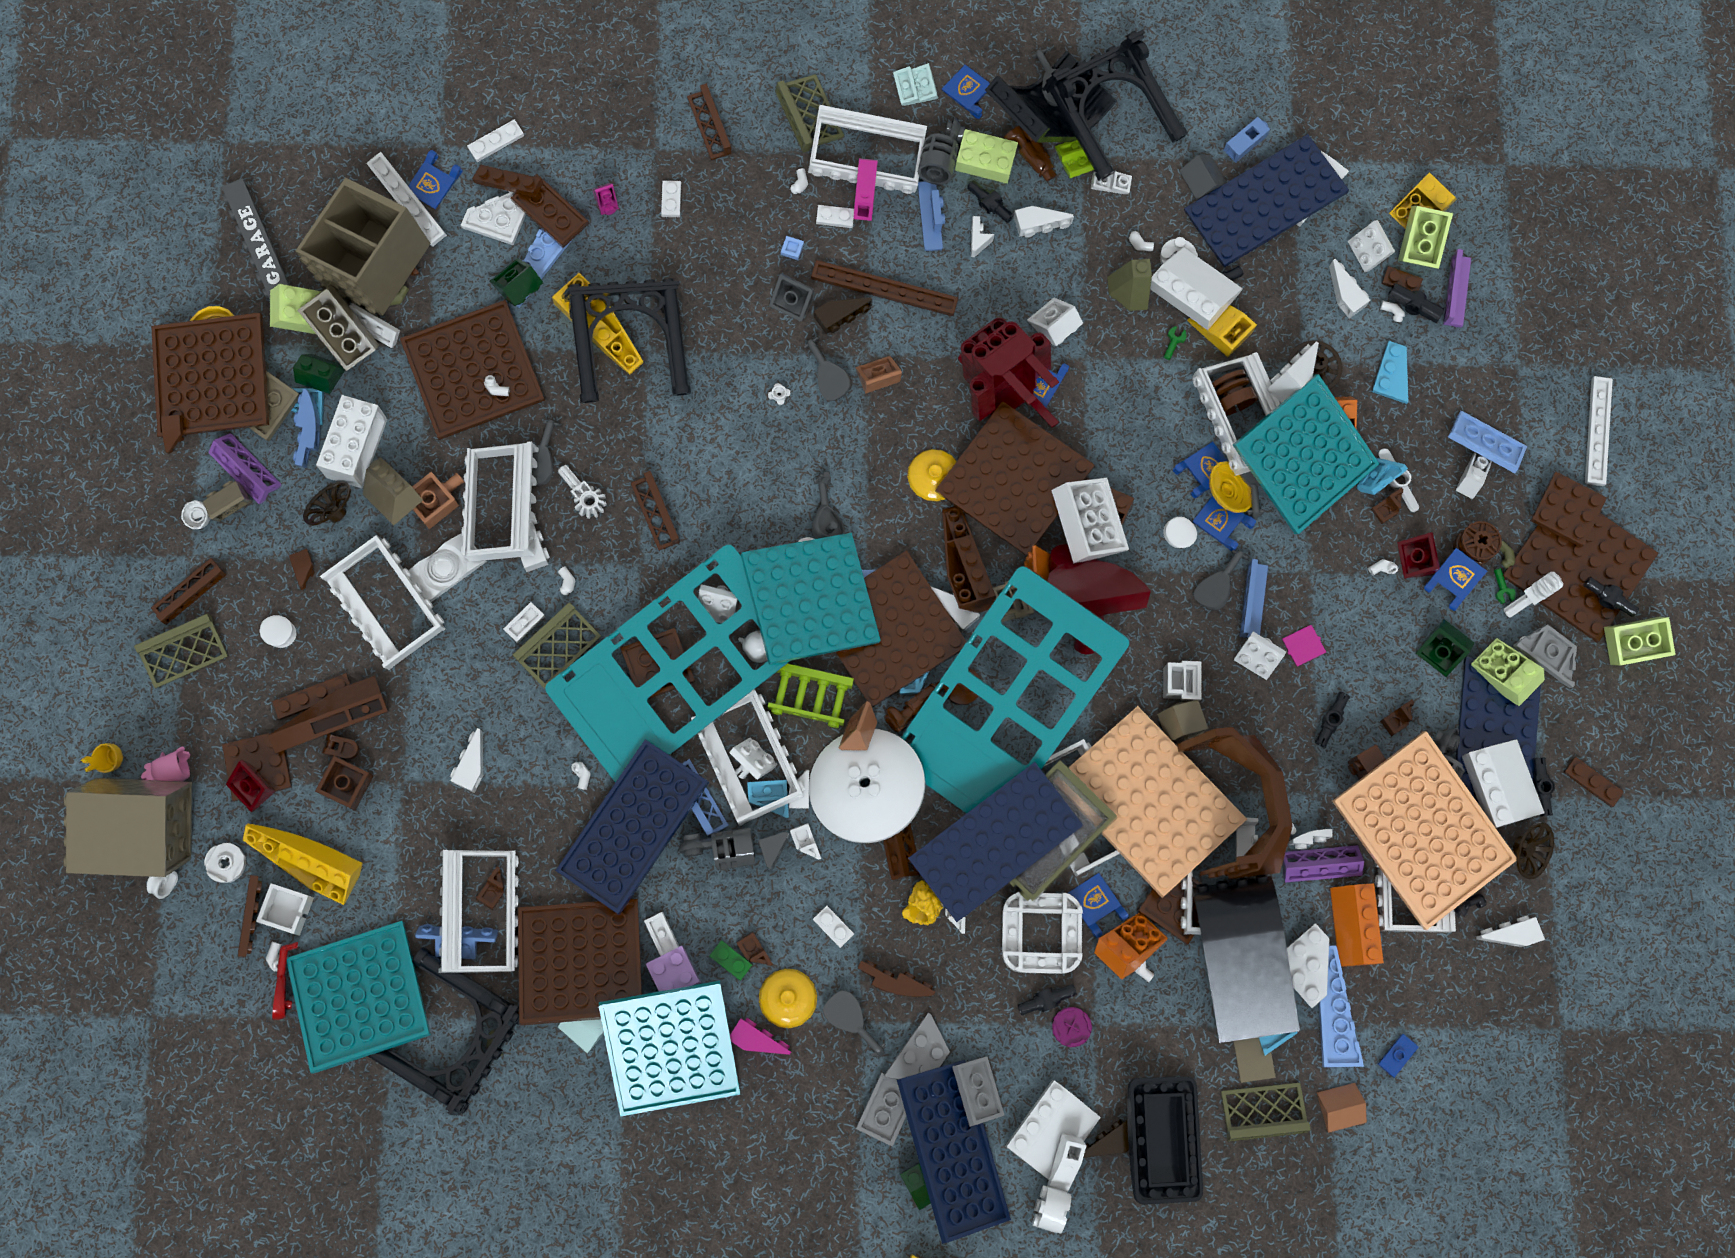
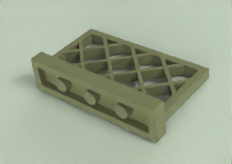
[775,74,844,153]
[513,602,601,689]
[134,614,228,689]
[1221,1083,1311,1142]

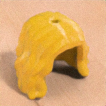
[902,880,943,926]

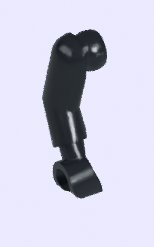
[1454,894,1487,919]

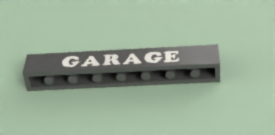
[222,178,290,307]

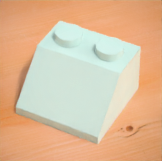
[558,1019,604,1053]

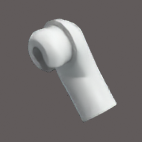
[484,375,510,396]
[1368,559,1398,576]

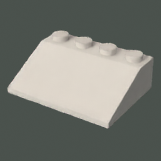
[1150,247,1243,330]
[1052,478,1129,563]
[1462,739,1544,828]
[1005,1080,1101,1180]

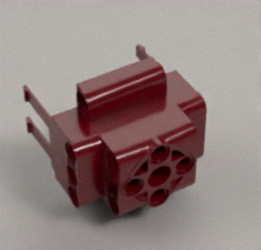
[958,318,1059,428]

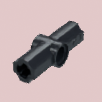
[1387,283,1444,323]

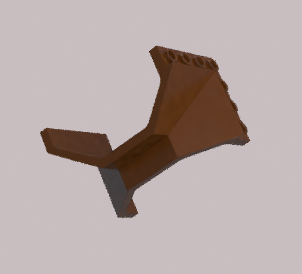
[1177,727,1293,879]

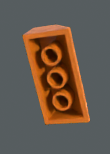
[1330,883,1384,967]

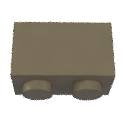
[203,480,252,522]

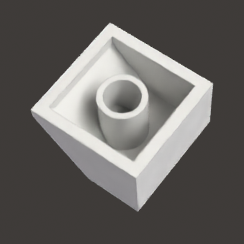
[1027,298,1083,346]

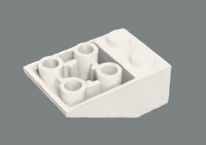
[1267,341,1319,403]

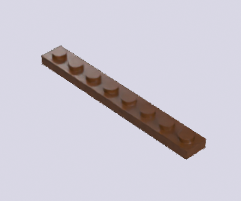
[811,260,959,317]

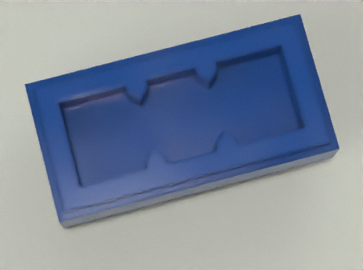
[1378,1034,1419,1078]

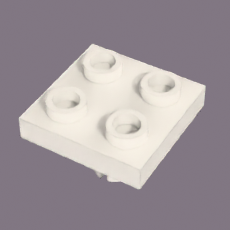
[1348,220,1395,272]
[698,584,738,623]
[1234,632,1286,680]
[729,738,777,780]

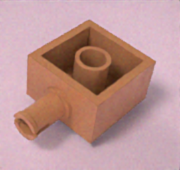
[412,472,464,529]

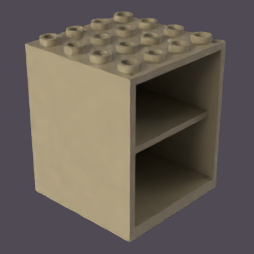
[296,177,431,316]
[64,778,192,877]

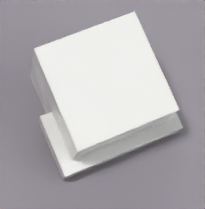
[1163,661,1201,701]

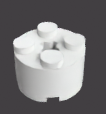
[1032,1185,1071,1234]

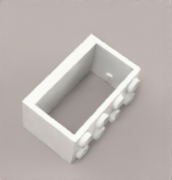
[316,395,387,488]

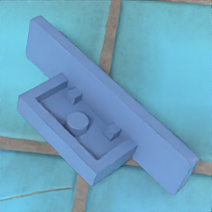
[918,181,945,251]
[415,924,498,959]

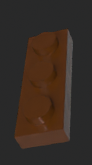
[1563,757,1624,808]

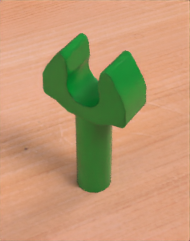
[1163,326,1186,360]
[1494,568,1516,604]

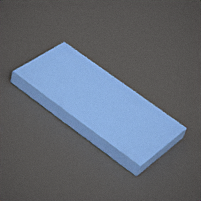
[1448,411,1527,473]

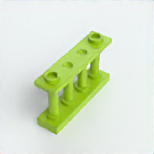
[768,664,854,728]

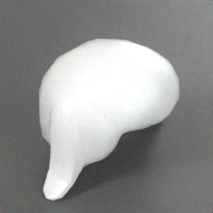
[738,631,768,663]

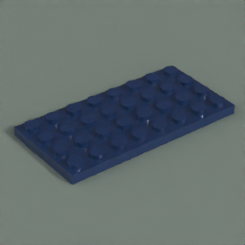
[1184,134,1349,267]
[1456,657,1541,820]
[555,739,709,915]
[908,762,1083,922]
[897,1060,1011,1244]

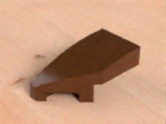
[161,415,184,454]
[1371,487,1404,524]
[289,548,315,590]
[1380,699,1414,737]
[476,866,504,911]
[736,931,773,966]

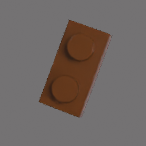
[1381,266,1423,292]

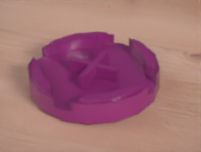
[1052,1007,1092,1047]

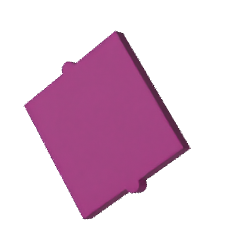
[1282,625,1326,666]

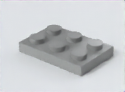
[953,1056,1005,1126]
[856,1073,906,1147]

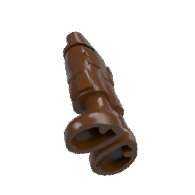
[1003,125,1057,182]
[884,681,945,732]

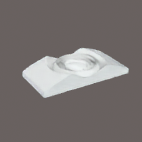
[409,533,487,602]

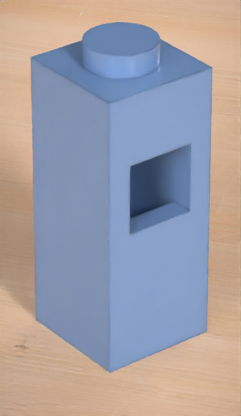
[1224,117,1270,163]

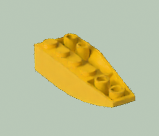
[552,273,643,375]
[243,823,363,905]

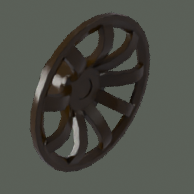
[1287,340,1343,390]
[303,481,351,526]
[1513,822,1554,879]

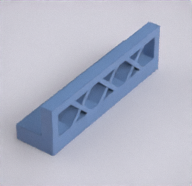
[1239,559,1268,638]
[682,759,729,838]

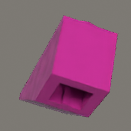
[853,158,878,221]
[592,183,619,215]
[730,1018,791,1055]

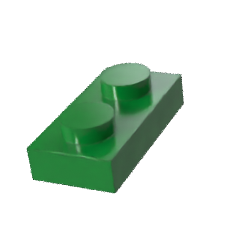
[709,940,753,981]

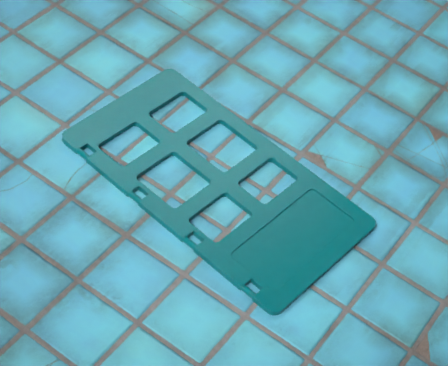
[545,545,790,783]
[901,566,1129,814]

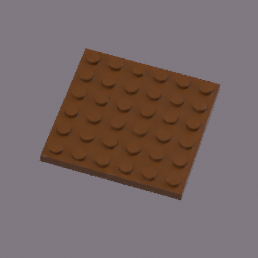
[400,300,545,440]
[151,313,269,438]
[935,401,1095,556]
[1503,513,1659,642]
[836,551,967,708]
[518,899,642,1026]

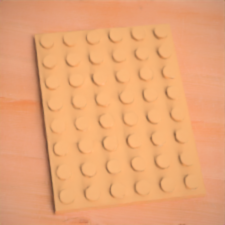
[1053,706,1247,898]
[1332,731,1517,930]

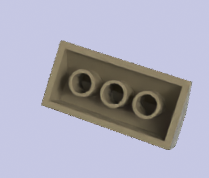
[297,285,379,371]
[363,457,423,526]

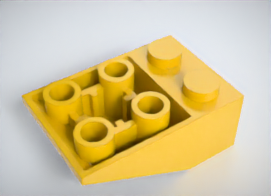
[1389,172,1457,229]
[1187,305,1257,357]

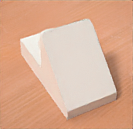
[971,216,994,257]

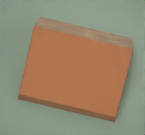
[855,356,902,394]
[839,701,877,750]
[1317,1083,1367,1133]

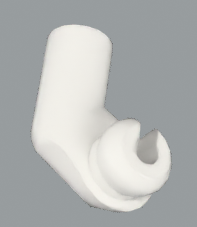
[790,168,808,194]
[1129,231,1154,251]
[1380,301,1405,322]
[558,566,575,595]
[571,762,590,790]
[266,941,282,971]
[1135,961,1155,982]

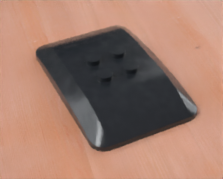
[1127,1077,1203,1205]

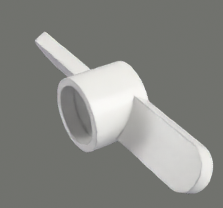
[1379,449,1419,512]

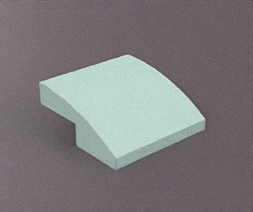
[893,63,938,106]

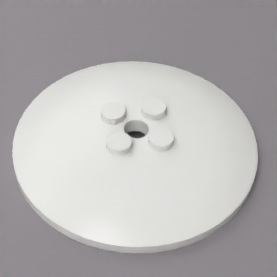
[809,729,925,843]

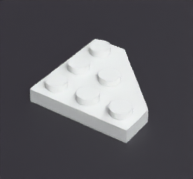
[461,191,526,245]
[1287,923,1329,1008]

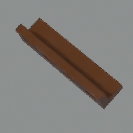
[687,83,732,160]
[631,471,680,551]
[151,558,226,625]
[883,823,920,881]

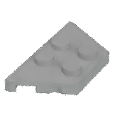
[1513,625,1577,688]
[883,1013,950,1079]

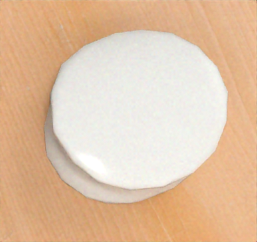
[1163,517,1197,548]
[260,615,296,648]
[147,871,178,899]

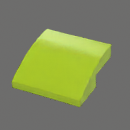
[1055,140,1094,178]

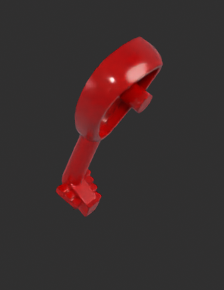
[272,942,298,1020]

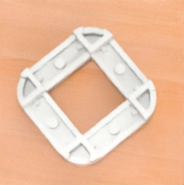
[1002,892,1083,974]

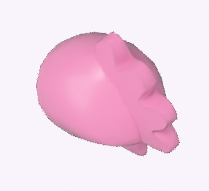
[141,747,190,781]

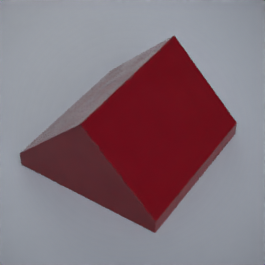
[1397,532,1440,579]
[226,760,275,812]

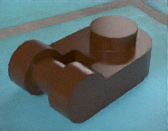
[322,734,359,759]

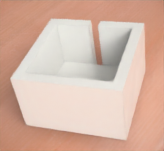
[256,884,314,936]

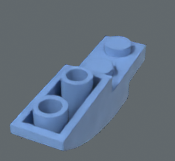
[293,389,320,468]

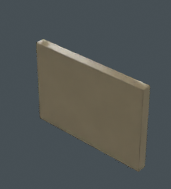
[1233,1037,1276,1083]

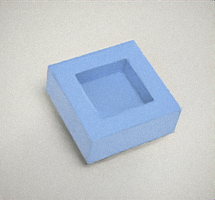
[781,236,804,260]

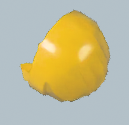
[81,743,123,773]

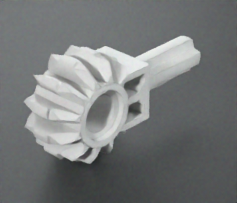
[558,465,607,519]
[1503,572,1563,618]

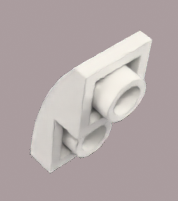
[1091,171,1132,194]
[1289,829,1332,849]

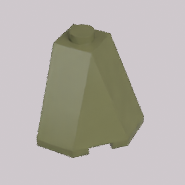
[1107,259,1152,311]

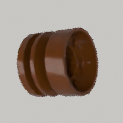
[1212,369,1258,416]
[1453,521,1502,565]

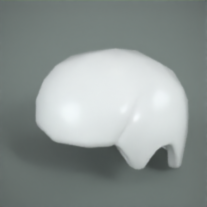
[181,500,211,529]

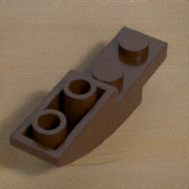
[857,960,936,997]

